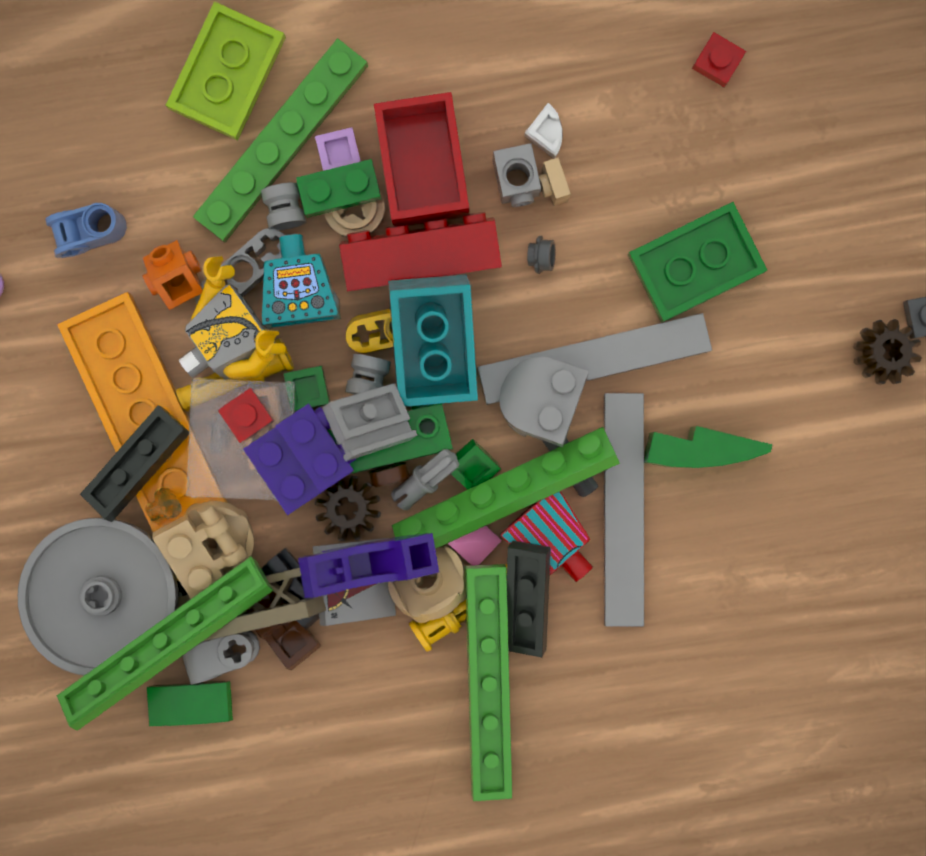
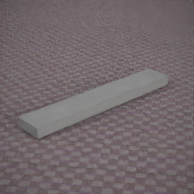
[478,313,712,405]
[604,393,644,627]

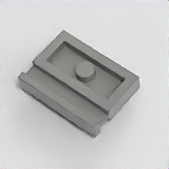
[322,383,417,462]

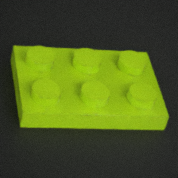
[165,1,286,141]

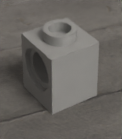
[492,143,541,207]

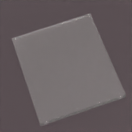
[186,377,296,500]

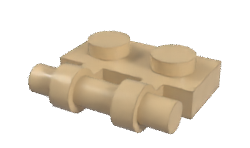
[152,504,247,599]

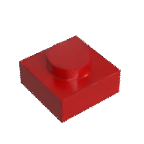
[692,32,747,88]
[218,388,275,443]

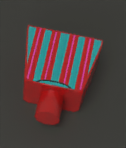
[500,491,593,582]

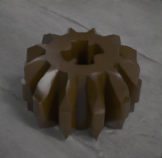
[853,319,922,385]
[315,476,381,541]

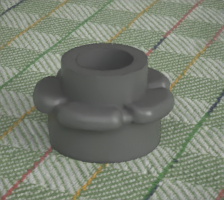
[527,236,556,274]

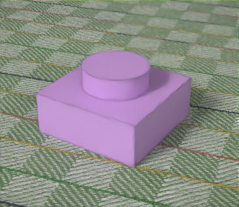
[315,127,361,171]

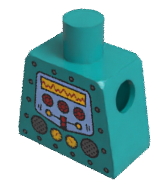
[262,234,341,329]

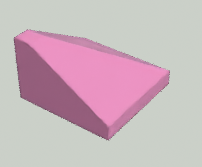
[448,526,502,565]

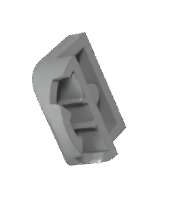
[499,357,589,447]

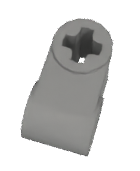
[182,631,260,685]

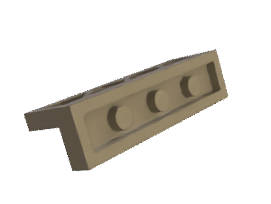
[178,568,326,642]

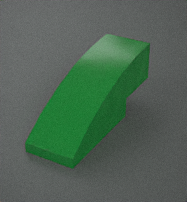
[644,426,773,468]

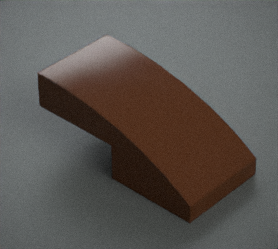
[246,591,321,670]

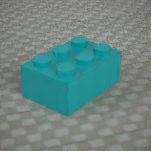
[388,274,478,407]

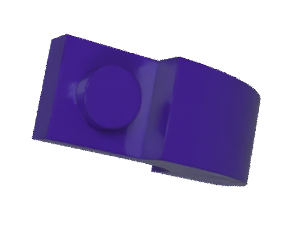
[298,533,439,598]

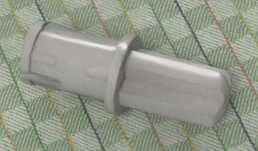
[391,449,459,510]

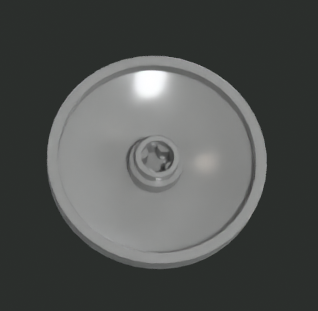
[18,518,179,676]

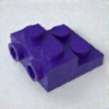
[243,404,356,515]

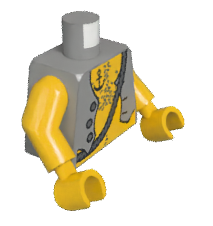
[179,256,286,380]

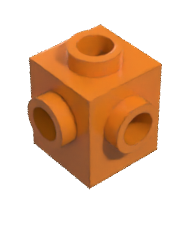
[142,240,203,310]

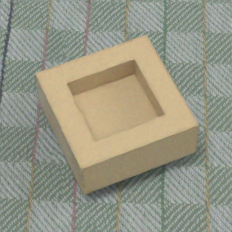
[538,157,571,206]

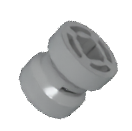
[261,182,306,230]
[345,354,391,395]

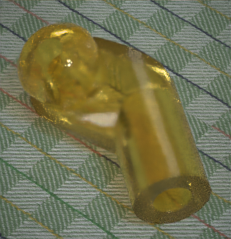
[145,488,182,523]

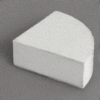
[524,103,563,158]

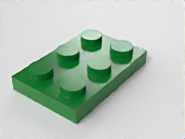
[627,202,768,323]

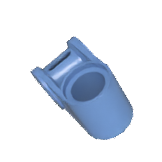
[45,203,127,258]

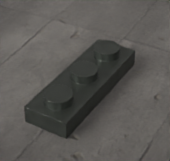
[80,405,190,522]
[507,540,551,658]

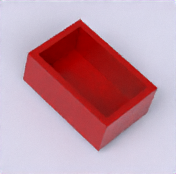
[374,92,470,226]

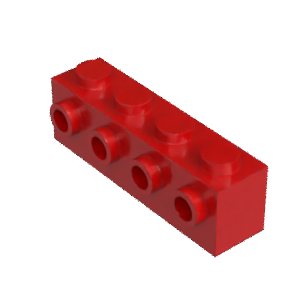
[339,212,502,292]

